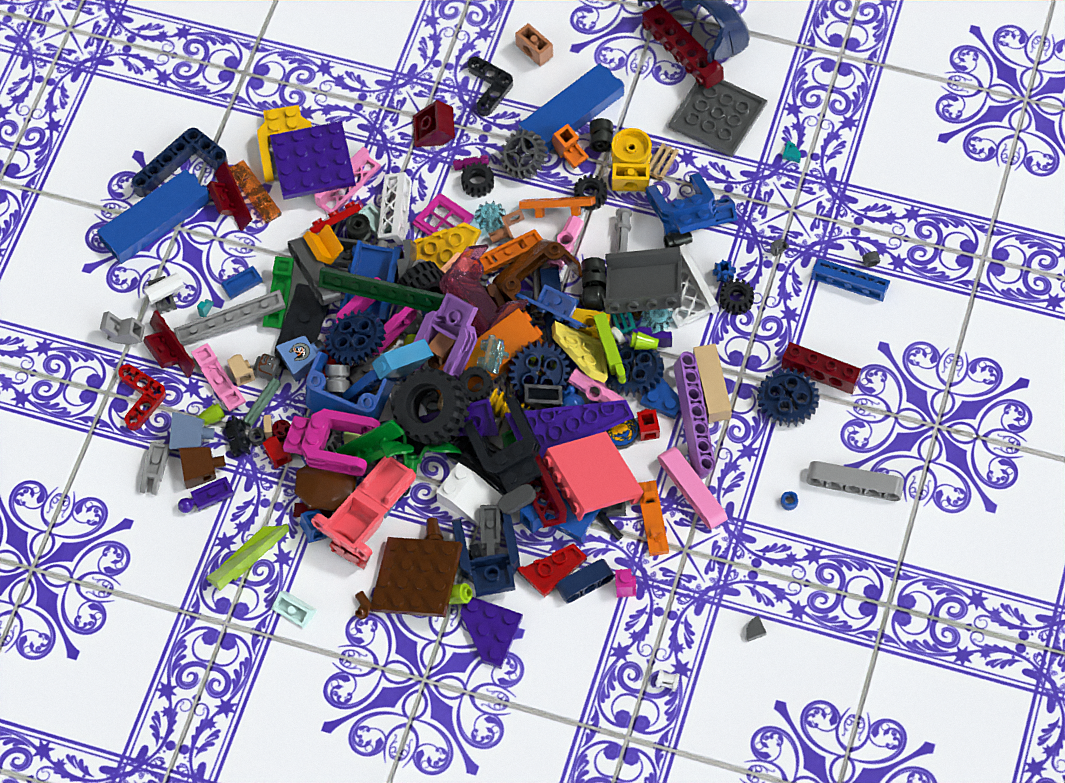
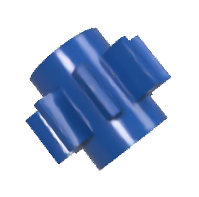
[712,259,736,283]

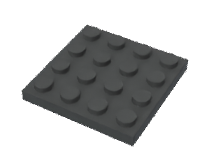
[668,80,767,158]

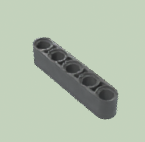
[287,237,341,306]

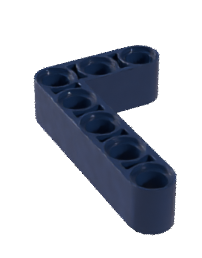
[132,127,229,197]

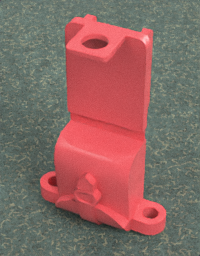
[311,457,416,560]

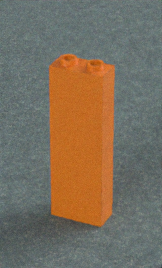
[436,308,543,396]

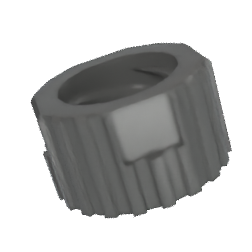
[862,251,881,267]
[248,427,266,446]

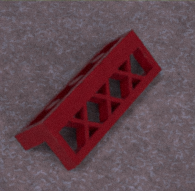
[528,454,567,528]

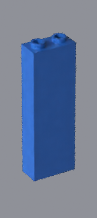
[518,63,625,154]
[97,169,210,264]

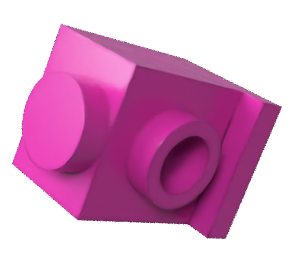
[615,569,636,597]

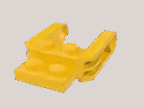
[257,105,312,183]

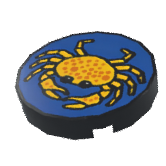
[604,418,639,449]

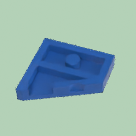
[640,377,681,419]

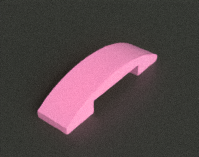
[191,343,246,412]

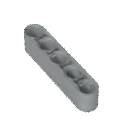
[806,461,904,501]

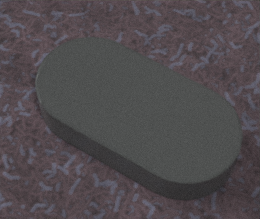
[498,484,536,515]

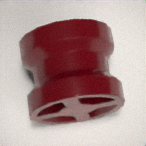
[272,420,291,443]

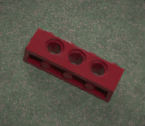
[781,342,861,395]

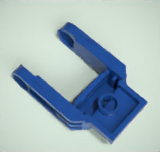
[646,173,717,234]

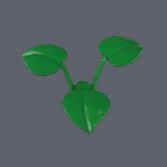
[381,419,462,474]

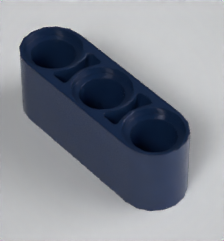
[555,559,615,604]

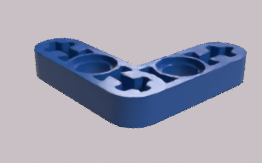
[342,370,407,403]

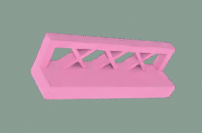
[314,146,381,214]

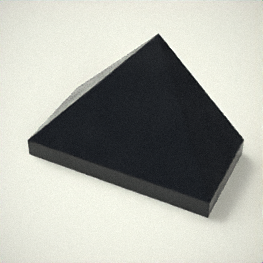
[524,384,562,410]

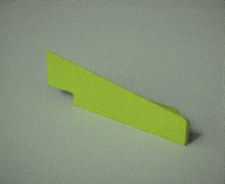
[206,523,289,591]

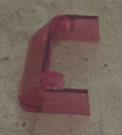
[440,244,529,338]

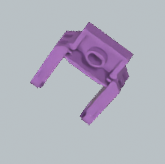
[414,292,478,380]

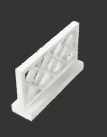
[668,244,719,328]

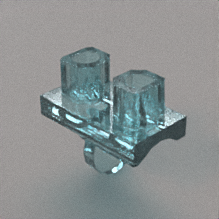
[477,335,509,374]

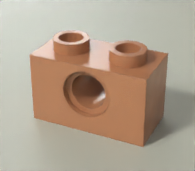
[515,23,553,67]

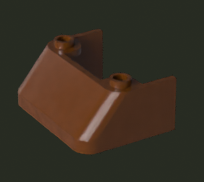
[492,239,583,313]

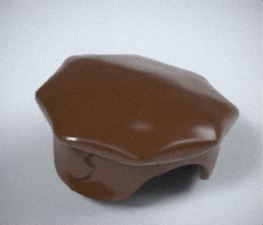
[294,464,357,512]

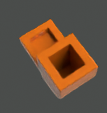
[552,124,589,169]

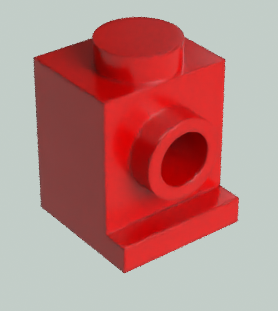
[637,409,660,441]
[262,436,292,469]

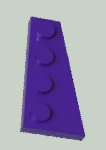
[419,398,499,436]

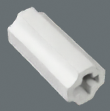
[143,272,185,304]

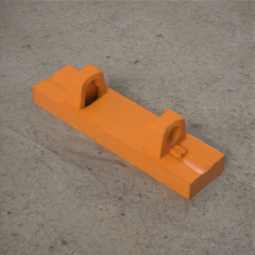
[519,196,596,218]
[472,229,543,275]
[638,480,669,556]

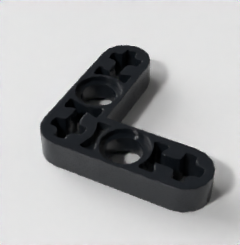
[467,56,513,116]

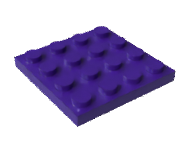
[270,121,356,200]

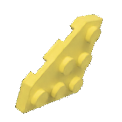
[551,321,608,383]

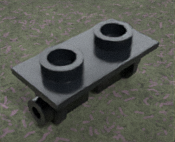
[225,415,251,457]

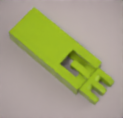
[593,312,626,384]

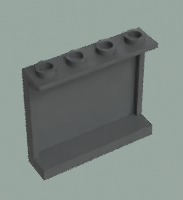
[603,247,683,314]

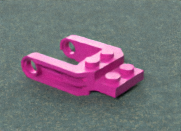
[324,277,417,364]
[283,409,381,476]

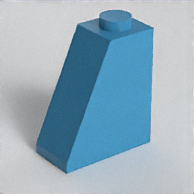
[371,339,433,380]

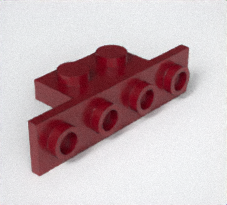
[206,162,253,231]
[143,310,195,378]

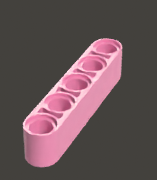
[657,446,728,530]

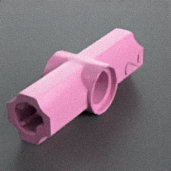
[547,216,584,270]
[567,367,625,403]

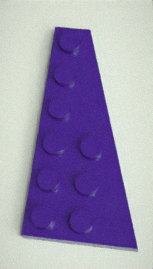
[504,400,634,459]

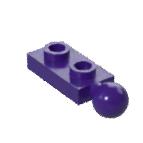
[178,476,234,513]

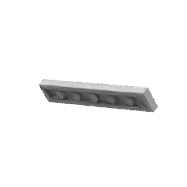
[174,290,286,346]

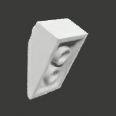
[436,462,503,528]

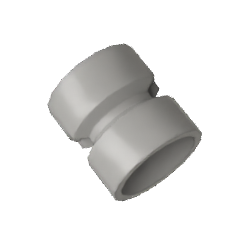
[324,364,350,392]

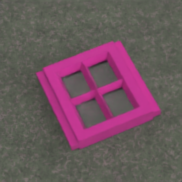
[412,193,475,236]

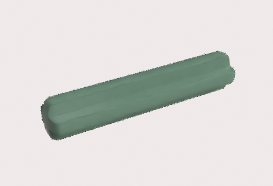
[243,378,281,427]

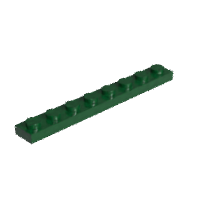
[318,267,468,312]

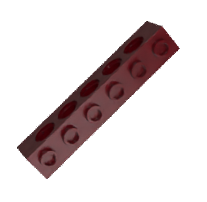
[642,3,724,90]

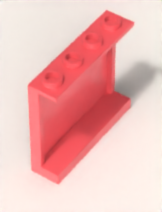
[542,431,643,521]

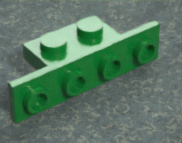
[335,419,405,467]

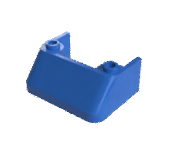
[305,351,394,421]

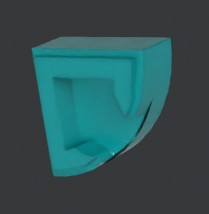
[782,141,801,163]
[197,299,214,317]

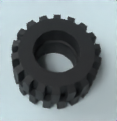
[397,261,448,310]

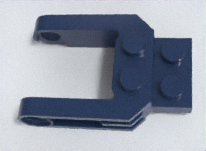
[452,512,520,597]

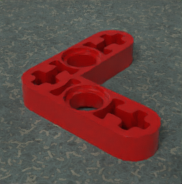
[118,364,166,431]

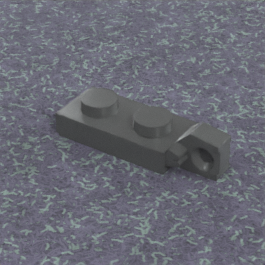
[480,505,500,556]

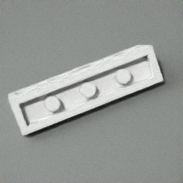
[377,172,412,245]

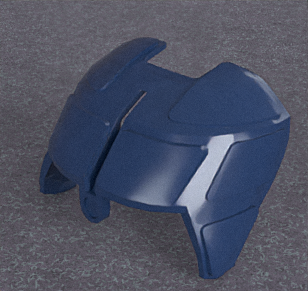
[638,0,750,63]

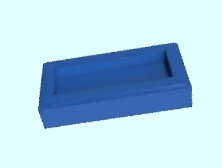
[221,266,263,300]

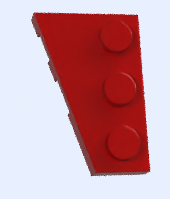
[309,199,364,234]
[517,543,587,598]

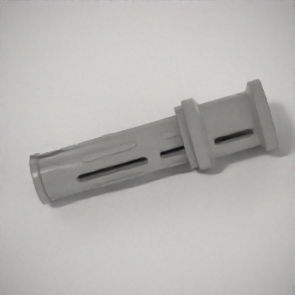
[615,208,632,253]

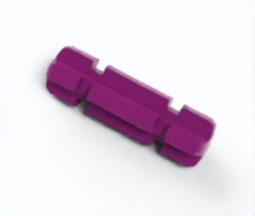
[453,155,489,171]

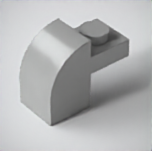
[100,311,145,345]

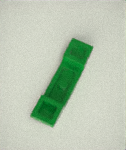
[262,256,294,329]

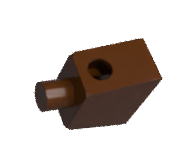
[179,447,226,489]

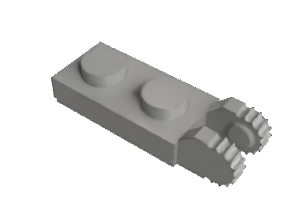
[140,442,170,495]

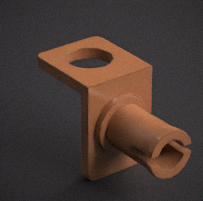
[488,209,525,244]

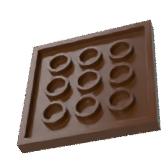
[370,537,463,618]

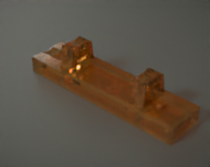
[229,160,282,224]

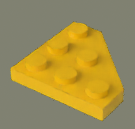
[414,222,482,269]

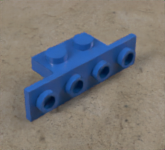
[516,285,588,330]

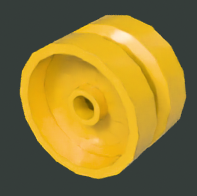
[611,128,652,164]

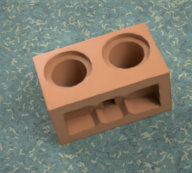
[428,332,455,369]

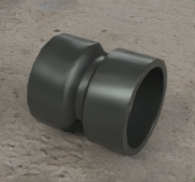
[589,118,613,153]
[346,213,372,244]
[581,257,606,289]

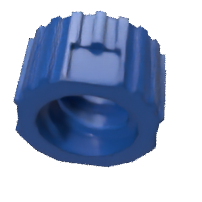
[781,491,799,510]

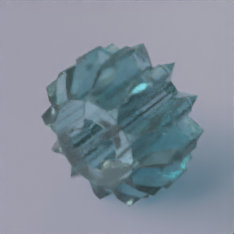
[475,201,506,232]
[641,309,673,333]

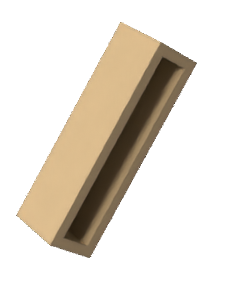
[693,343,732,423]

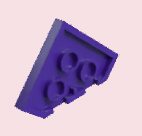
[460,597,523,669]

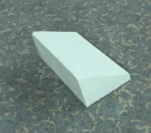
[271,591,317,628]

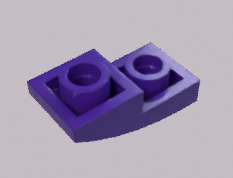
[633,326,672,347]

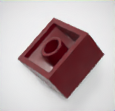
[413,100,455,147]

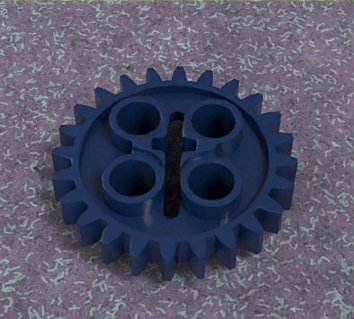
[324,310,386,366]
[507,340,570,397]
[606,342,664,397]
[757,368,820,427]

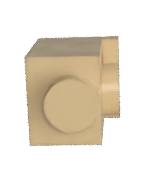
[227,354,255,387]

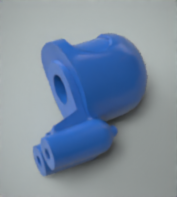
[561,385,585,407]

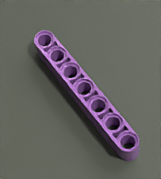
[673,351,715,479]

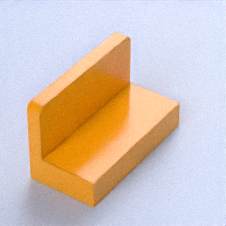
[303,225,344,265]

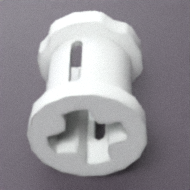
[656,669,680,692]

